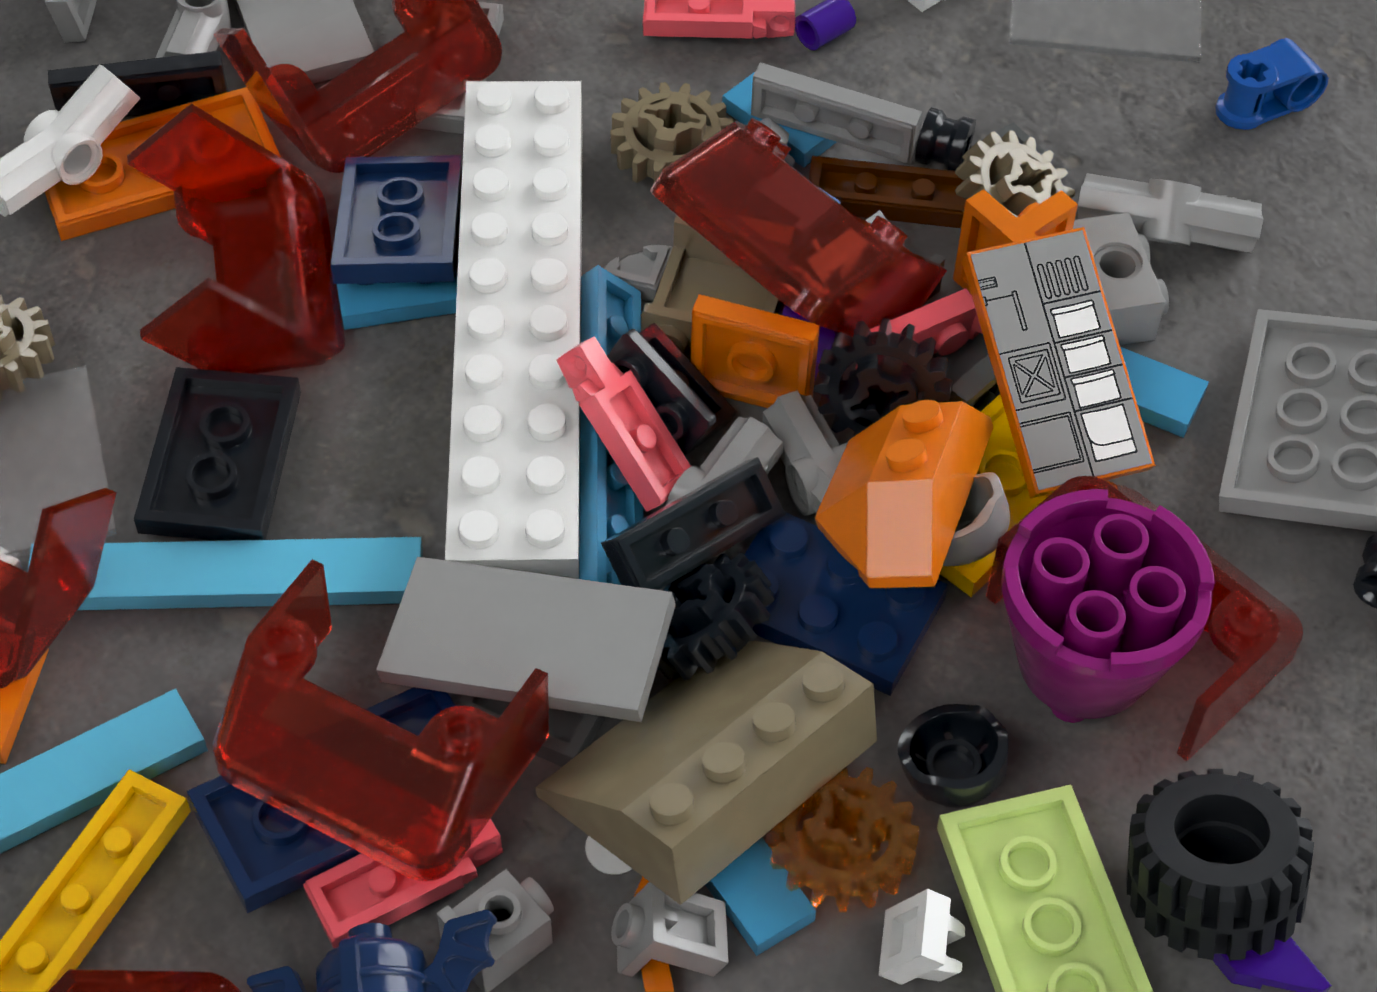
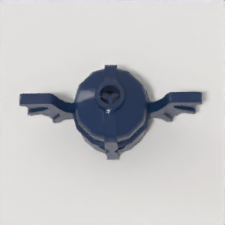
[247,910,497,992]

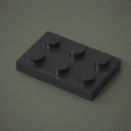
[134,367,301,541]

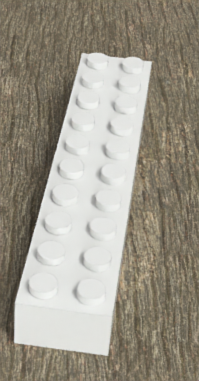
[445,81,582,579]

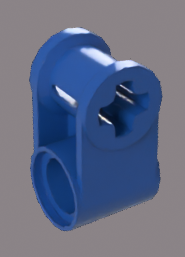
[1215,38,1329,130]

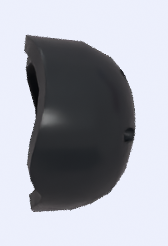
[898,704,1009,808]

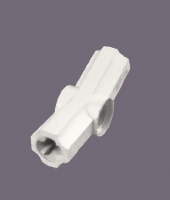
[0,64,140,217]

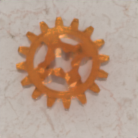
[765,767,920,912]

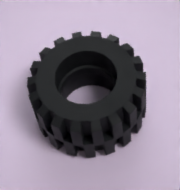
[1126,769,1314,961]

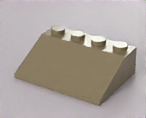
[535,641,877,905]

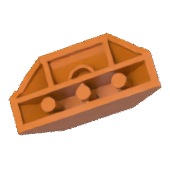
[815,400,993,588]

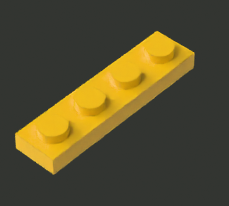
[0,769,191,992]

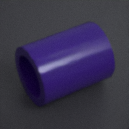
[795,0,856,51]

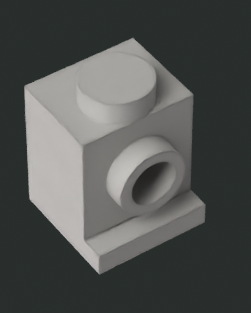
[437,869,554,992]

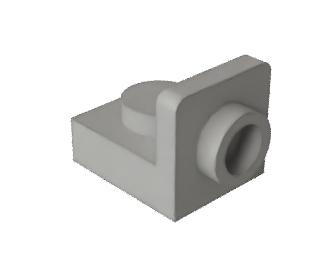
[611,882,729,977]

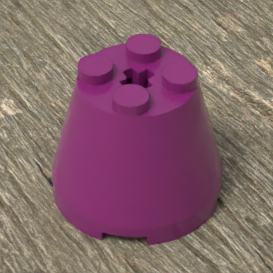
[1001,489,1215,723]

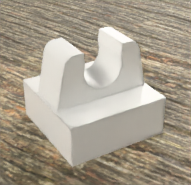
[879,889,965,985]

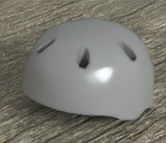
[943,472,1010,567]

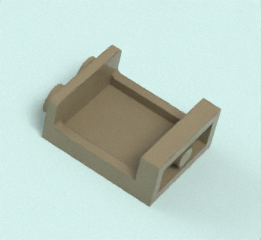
[641,205,795,360]

